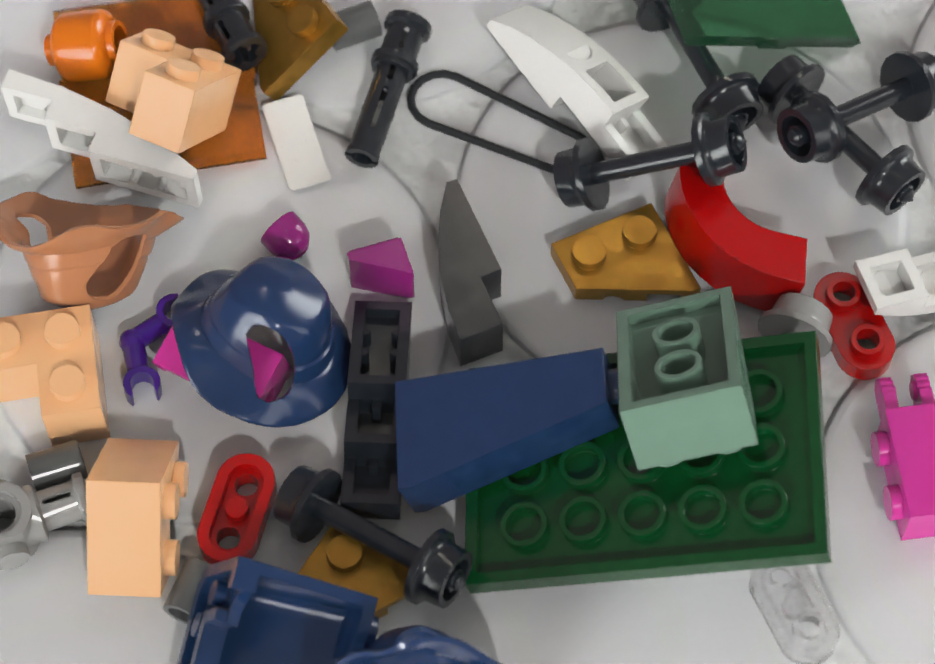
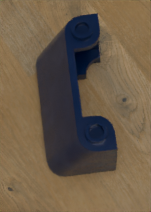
[177,556,379,664]

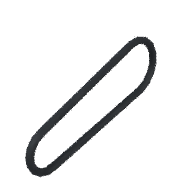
[407,70,587,174]

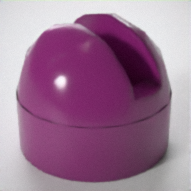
[261,211,310,261]

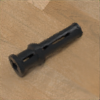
[197,0,268,72]
[345,10,432,168]

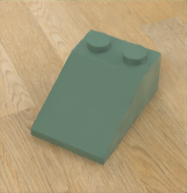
[616,286,758,470]

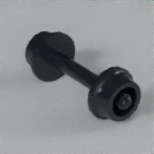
[634,0,764,131]
[777,51,935,163]
[757,55,926,215]
[553,111,747,211]
[273,465,473,609]

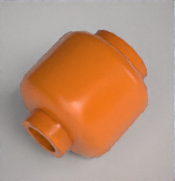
[44,9,128,82]

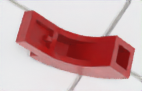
[664,163,808,311]

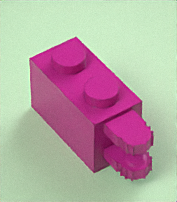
[871,373,935,541]

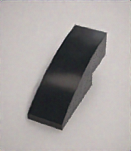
[438,179,503,366]

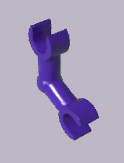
[119,293,178,406]

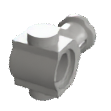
[0,471,87,570]

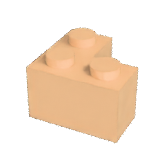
[105,28,242,154]
[0,304,110,446]
[86,438,189,598]

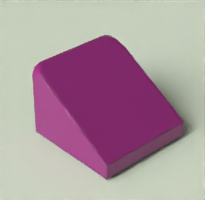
[347,237,415,298]

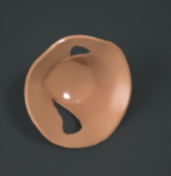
[0,192,184,310]

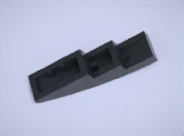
[340,301,412,520]

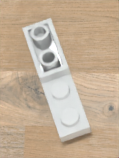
[486,4,668,181]

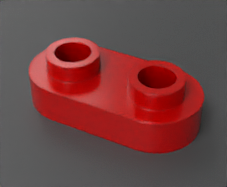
[812,272,895,380]
[197,453,277,565]

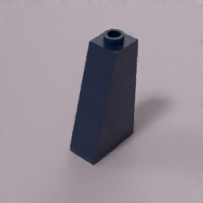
[395,348,620,513]

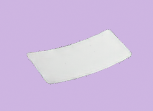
[262,94,331,190]

